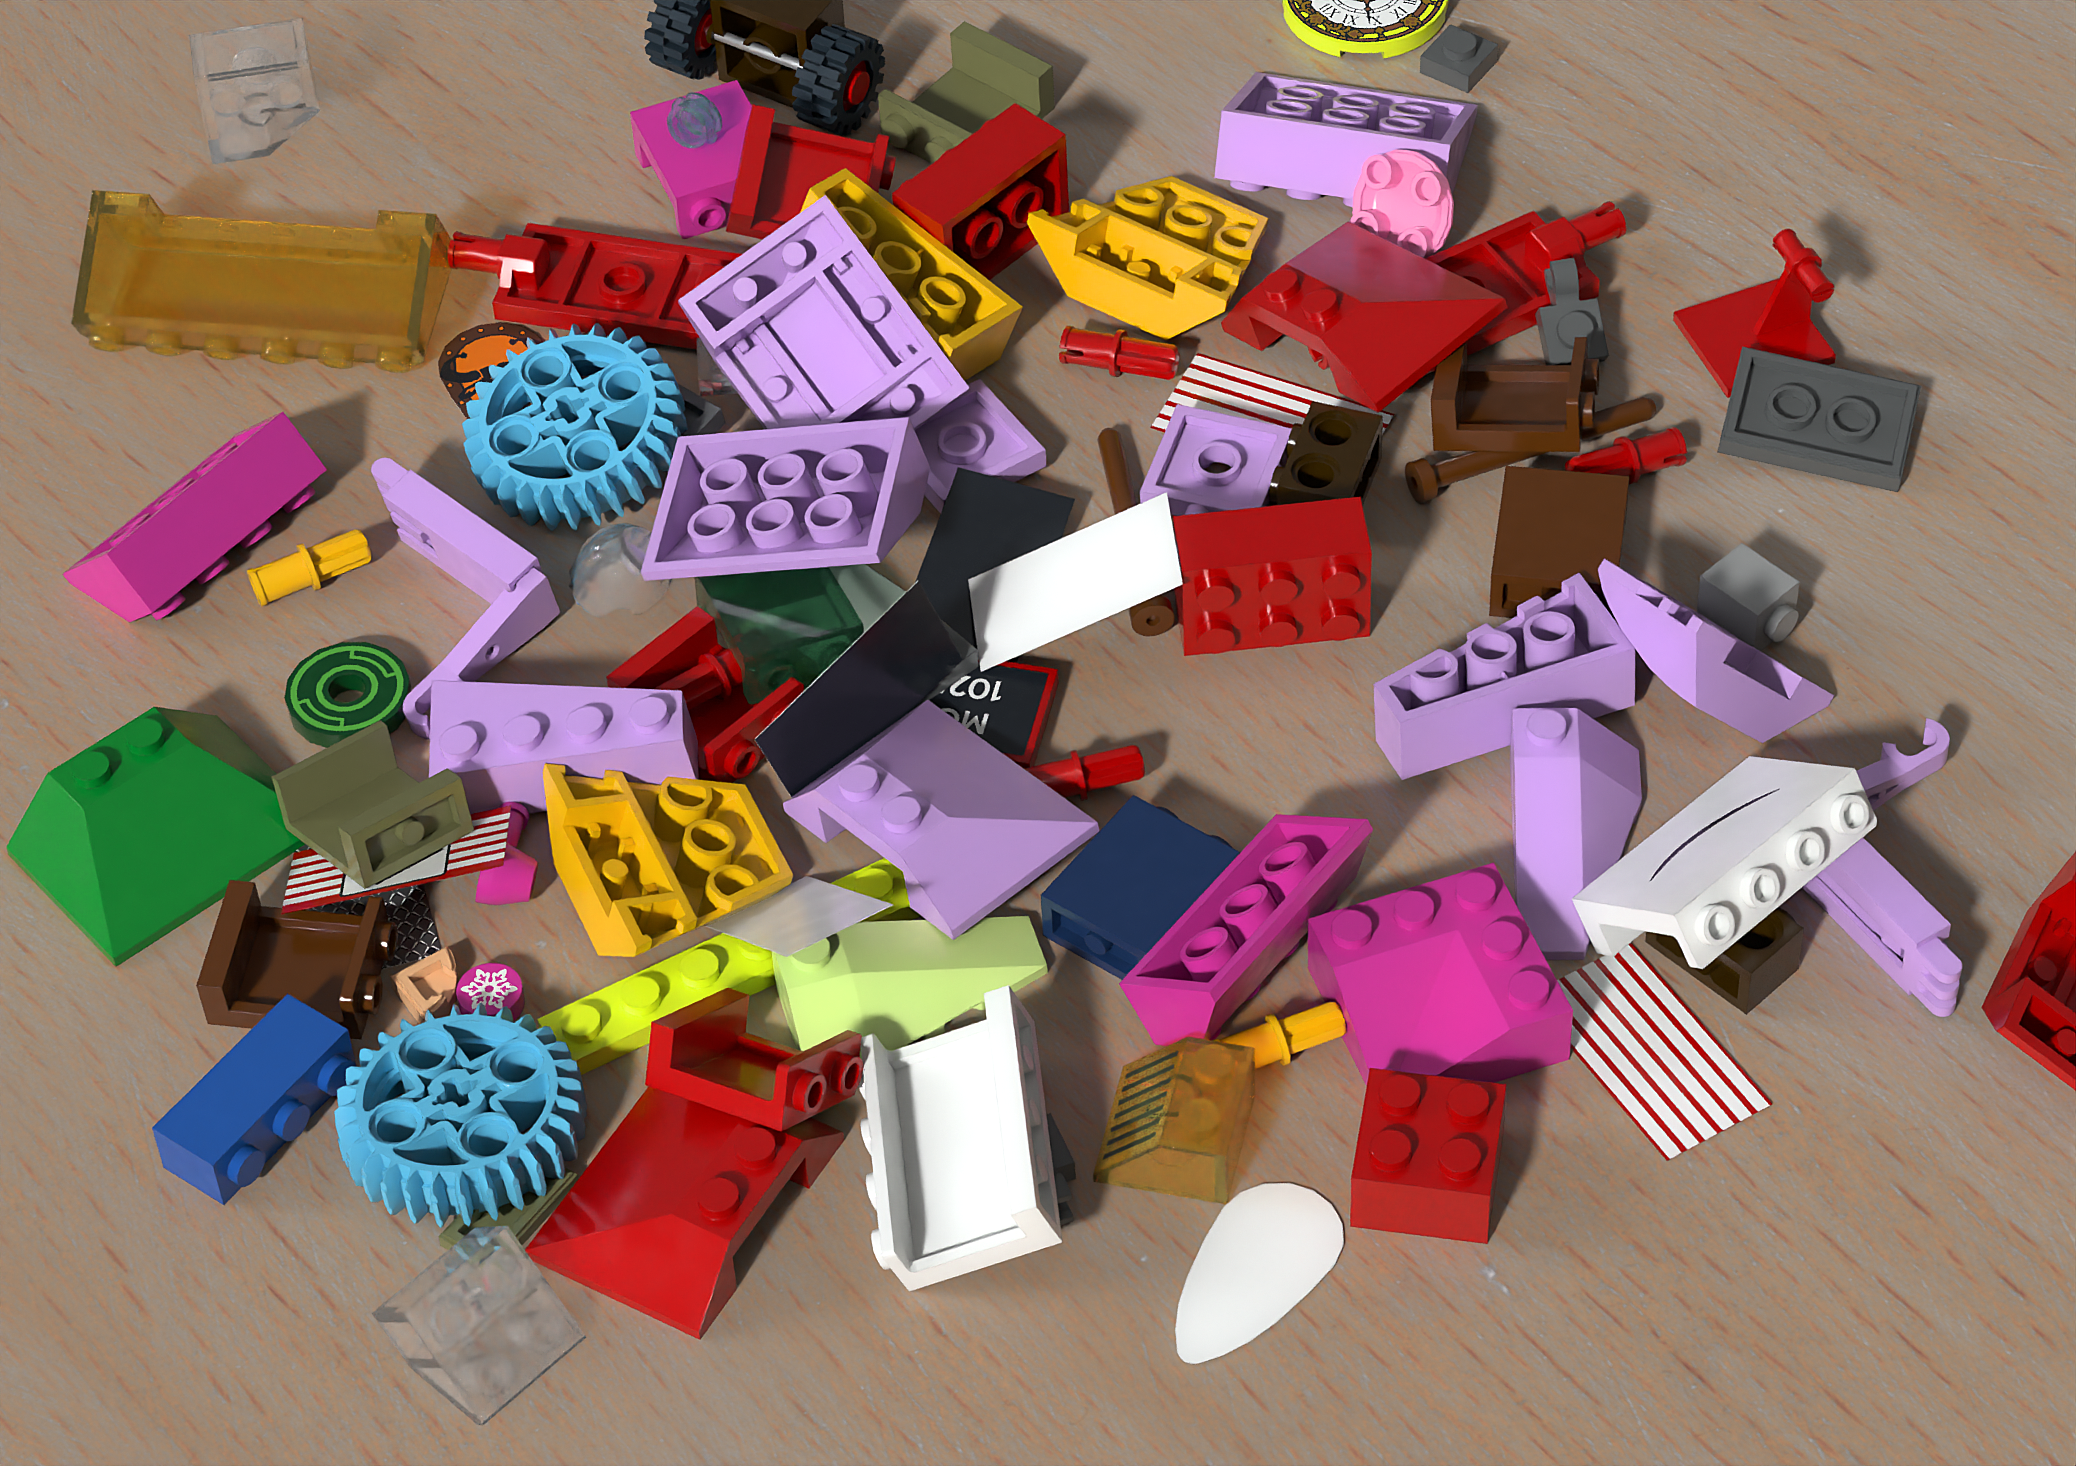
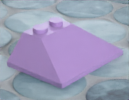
[678,195,970,430]
[783,699,1099,940]

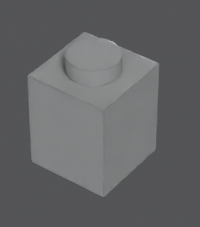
[1697,543,1799,651]

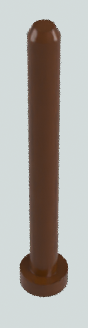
[1405,397,1656,503]
[1097,428,1175,636]

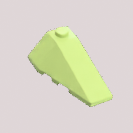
[772,916,1048,1059]

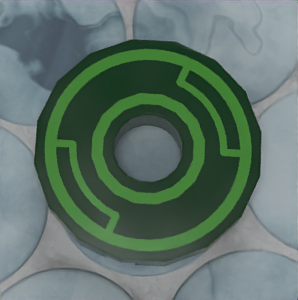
[284,642,411,748]

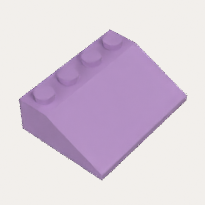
[1214,72,1478,207]
[641,417,930,581]

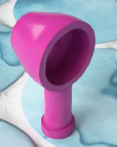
[475,802,538,905]

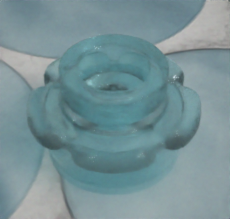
[667,92,723,148]

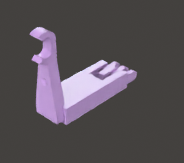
[371,458,560,739]
[1802,718,1962,1017]

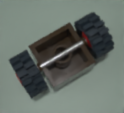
[644,0,885,136]

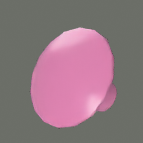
[1349,149,1454,259]

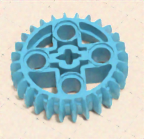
[462,323,687,531]
[334,1003,587,1228]

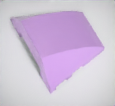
[1598,558,1834,743]

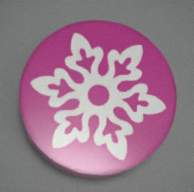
[456,963,525,1020]

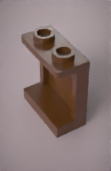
[1431,337,1600,452]
[1489,466,1629,620]
[196,880,398,1040]

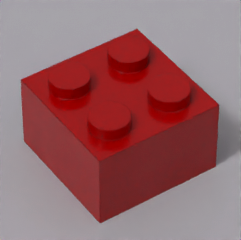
[1350,1068,1507,1244]

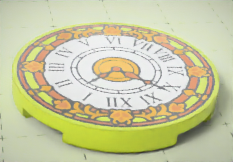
[1282,0,1449,59]

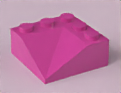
[1308,863,1573,1087]

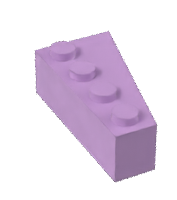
[1373,573,1635,780]
[429,680,699,814]

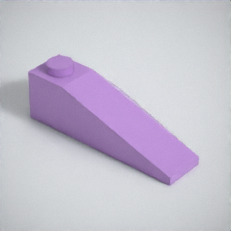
[1510,708,1642,960]

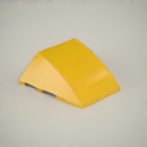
[1027,176,1269,340]
[542,763,793,957]

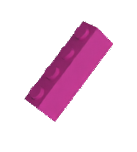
[63,411,327,623]
[1119,814,1373,1050]

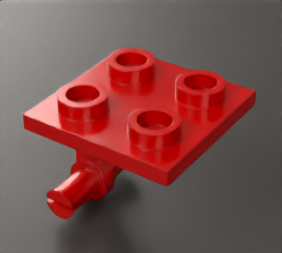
[1673,229,1836,398]

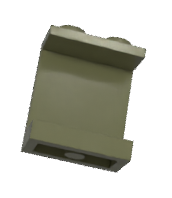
[878,21,1055,163]
[272,721,474,889]

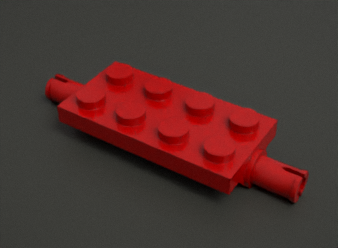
[1307,201,1626,374]
[447,223,742,351]

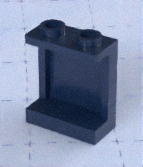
[1041,795,1240,980]

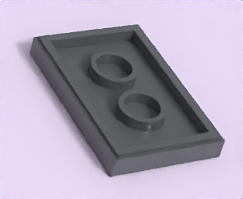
[1717,346,1921,492]

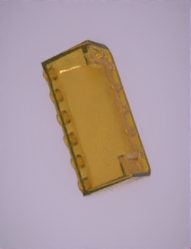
[71,190,452,373]

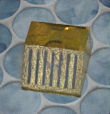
[1093,1037,1255,1204]

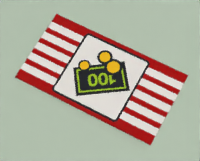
[281,805,511,914]

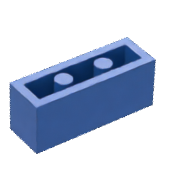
[152,994,357,1205]

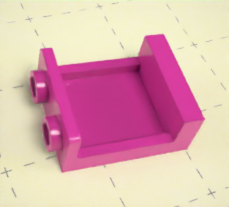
[630,80,752,239]

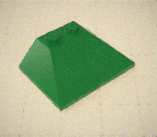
[6,707,305,967]

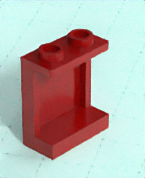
[725,104,896,240]
[606,606,804,783]
[645,988,863,1132]

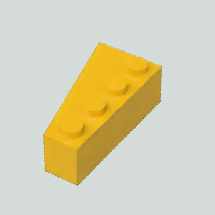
[800,168,1023,381]

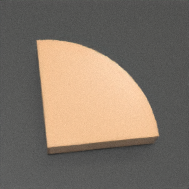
[390,946,459,1024]

